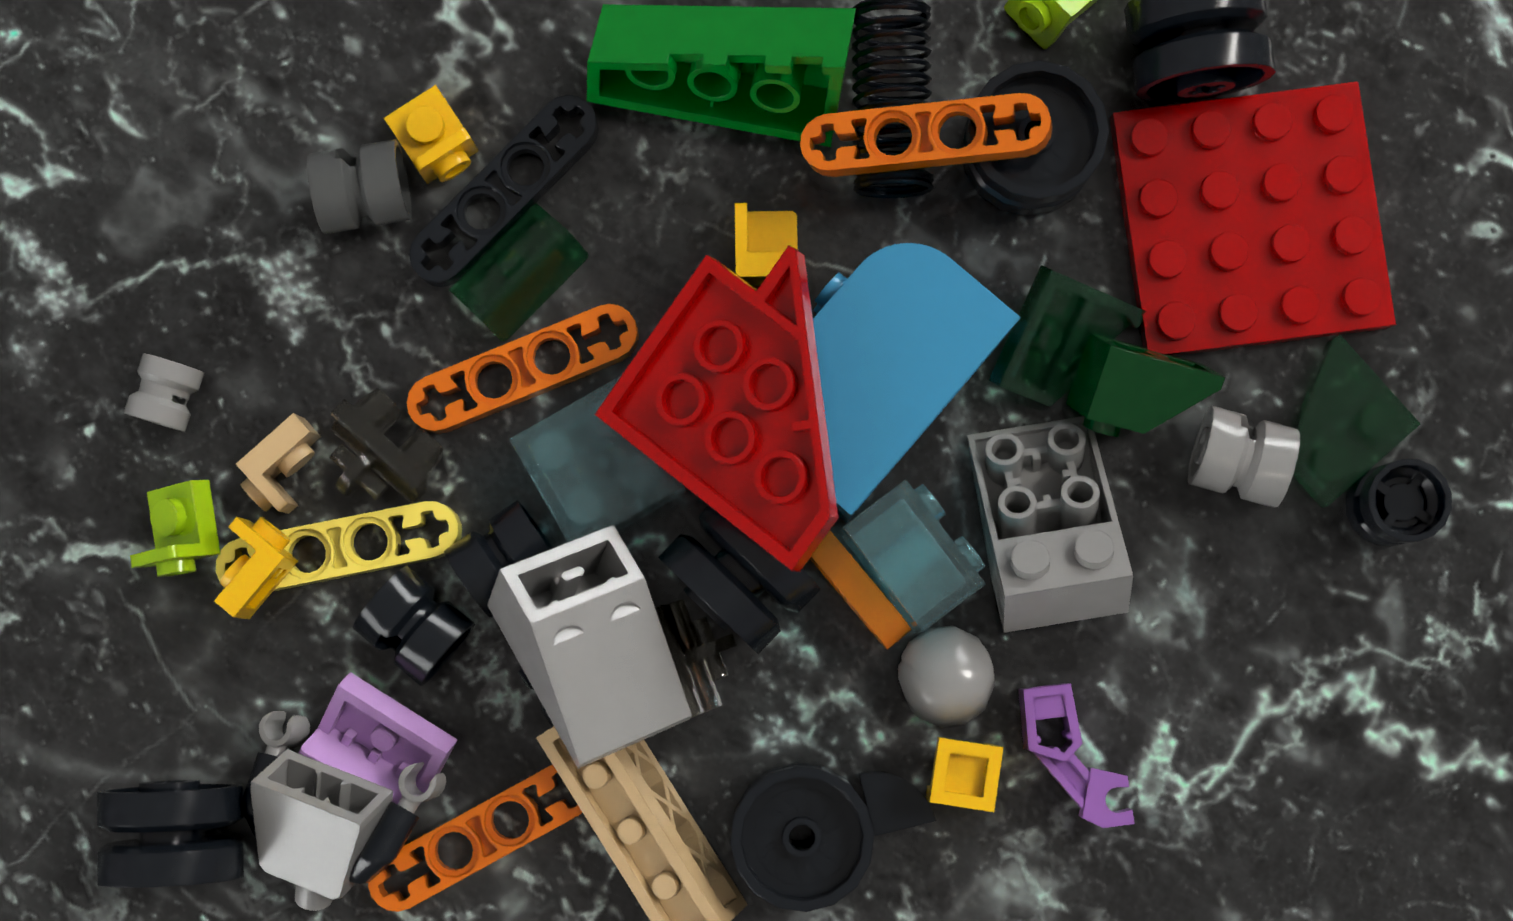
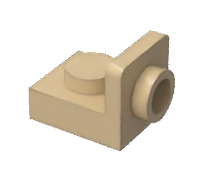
[236,413,321,514]

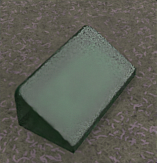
[449,203,588,341]

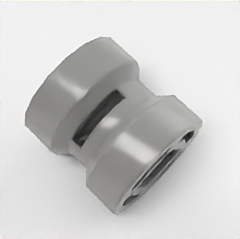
[123,353,204,432]

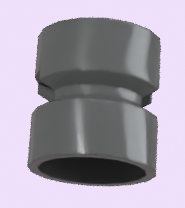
[307,139,412,234]

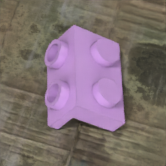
[299,672,457,805]

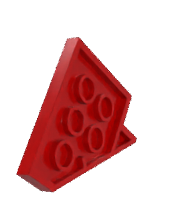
[594,245,839,572]

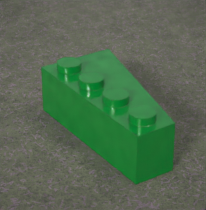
[587,4,856,147]

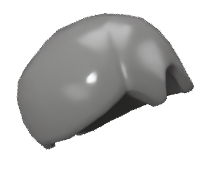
[898,626,995,728]

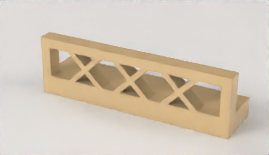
[536,726,748,921]

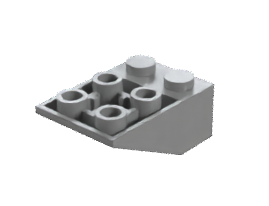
[967,416,1133,633]
[487,525,692,769]

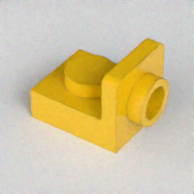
[384,85,479,184]
[214,516,298,619]

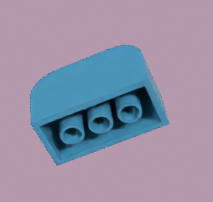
[813,243,1021,523]

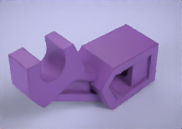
[1018,683,1135,828]

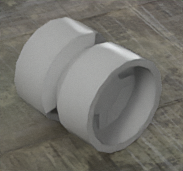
[1187,406,1300,508]

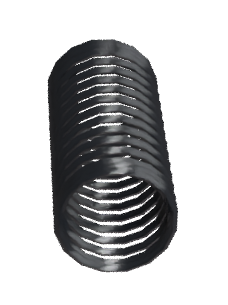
[852,0,934,198]

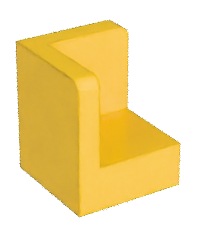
[735,203,798,287]
[925,737,1003,812]

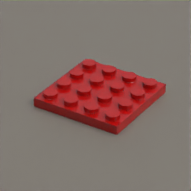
[1109,81,1396,356]

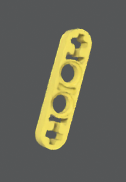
[216,501,462,591]

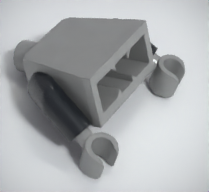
[243,711,446,911]

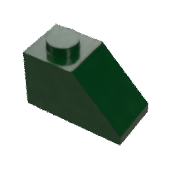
[1066,333,1225,437]

